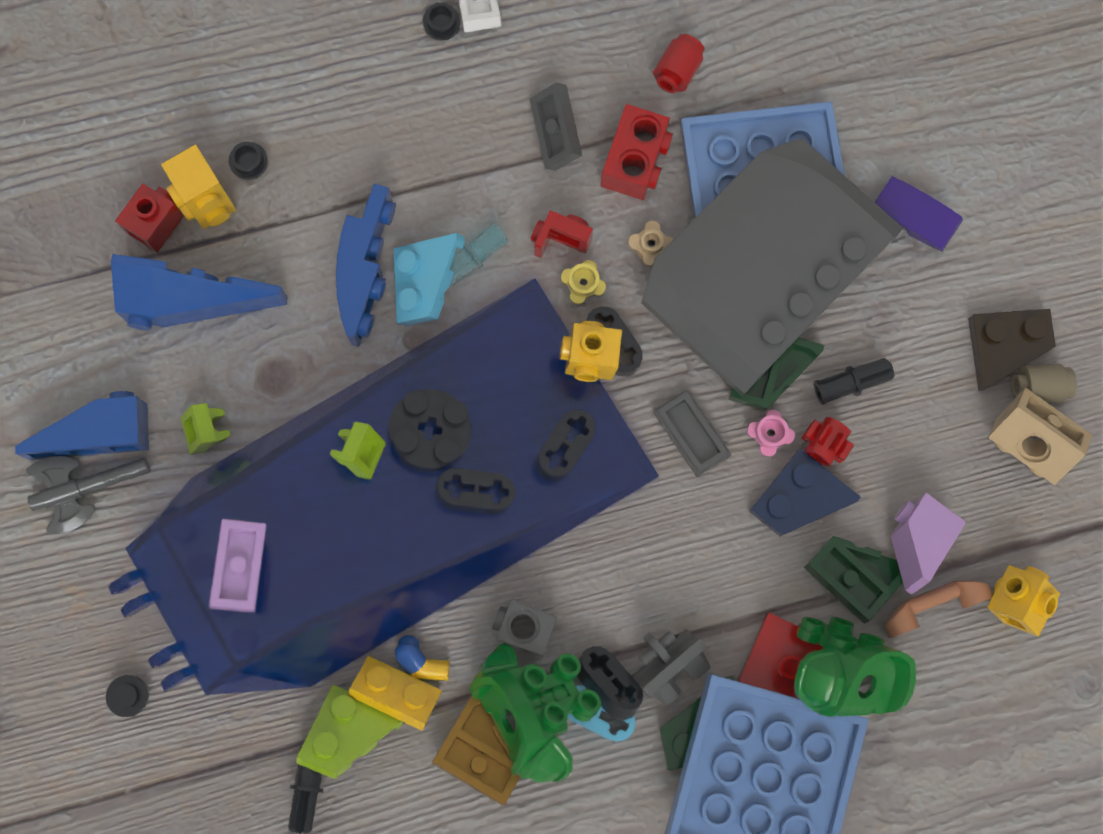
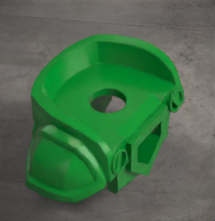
[794,616,916,717]
[469,643,601,783]

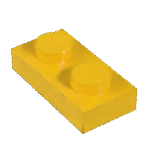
[348,656,442,731]

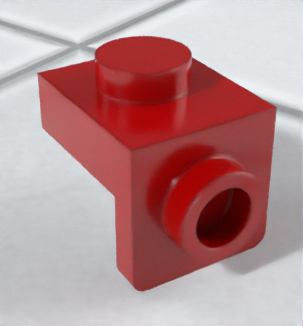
[530,210,593,258]

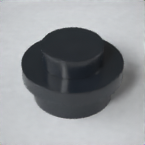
[423,2,460,41]
[229,142,268,180]
[106,675,149,717]

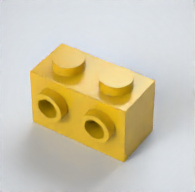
[161,144,236,229]

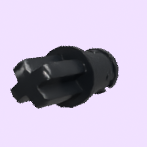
[813,358,894,405]
[288,746,324,834]

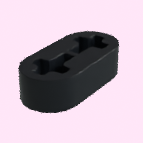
[586,306,643,377]
[535,409,596,481]
[435,468,516,514]
[577,646,644,720]

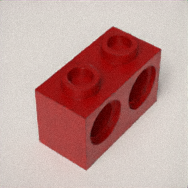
[600,104,673,201]

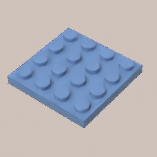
[680,102,845,219]
[665,673,869,834]

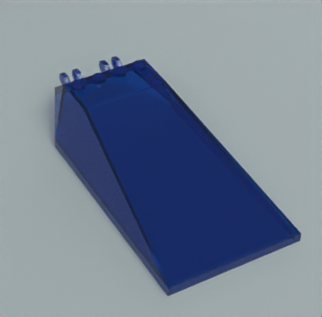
[108,278,659,695]

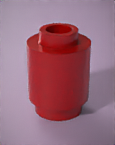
[653,34,705,93]

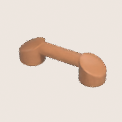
[884,580,993,638]

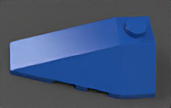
[111,254,288,330]

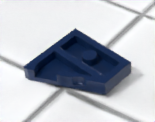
[749,449,861,537]

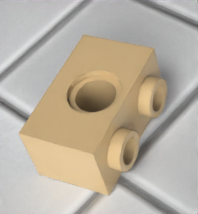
[988,387,1092,485]

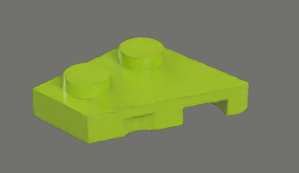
[296,684,404,779]

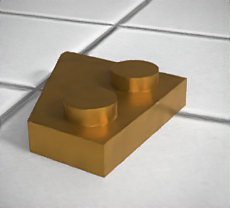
[432,695,521,806]

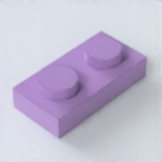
[209,519,267,613]

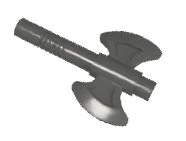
[26,456,150,534]

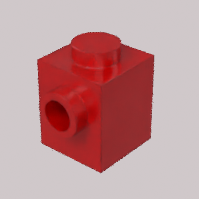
[115,183,184,253]

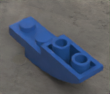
[336,183,396,347]

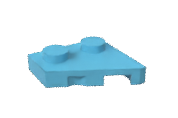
[393,233,465,326]

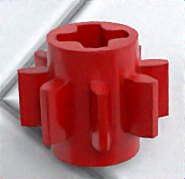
[801,417,854,467]

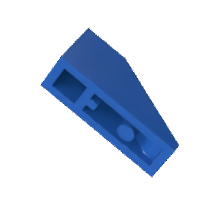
[15,391,149,460]

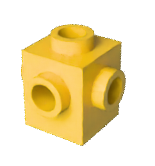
[559,321,622,382]
[987,565,1060,637]

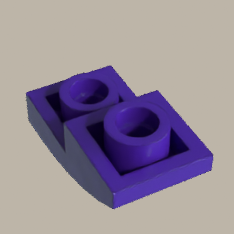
[874,176,963,252]

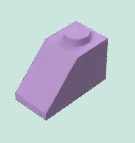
[891,493,966,595]

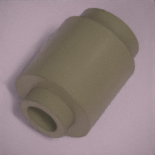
[1011,364,1077,404]

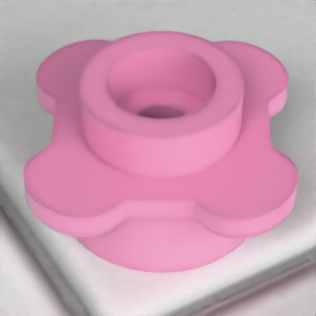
[747,410,795,457]

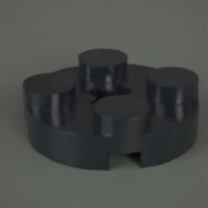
[387,389,471,473]

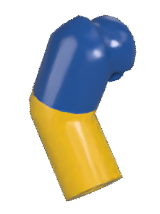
[395,635,450,681]

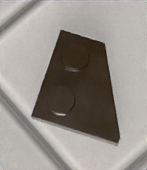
[968,309,1056,391]

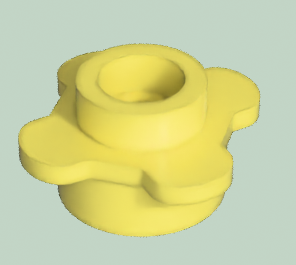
[561,260,606,304]

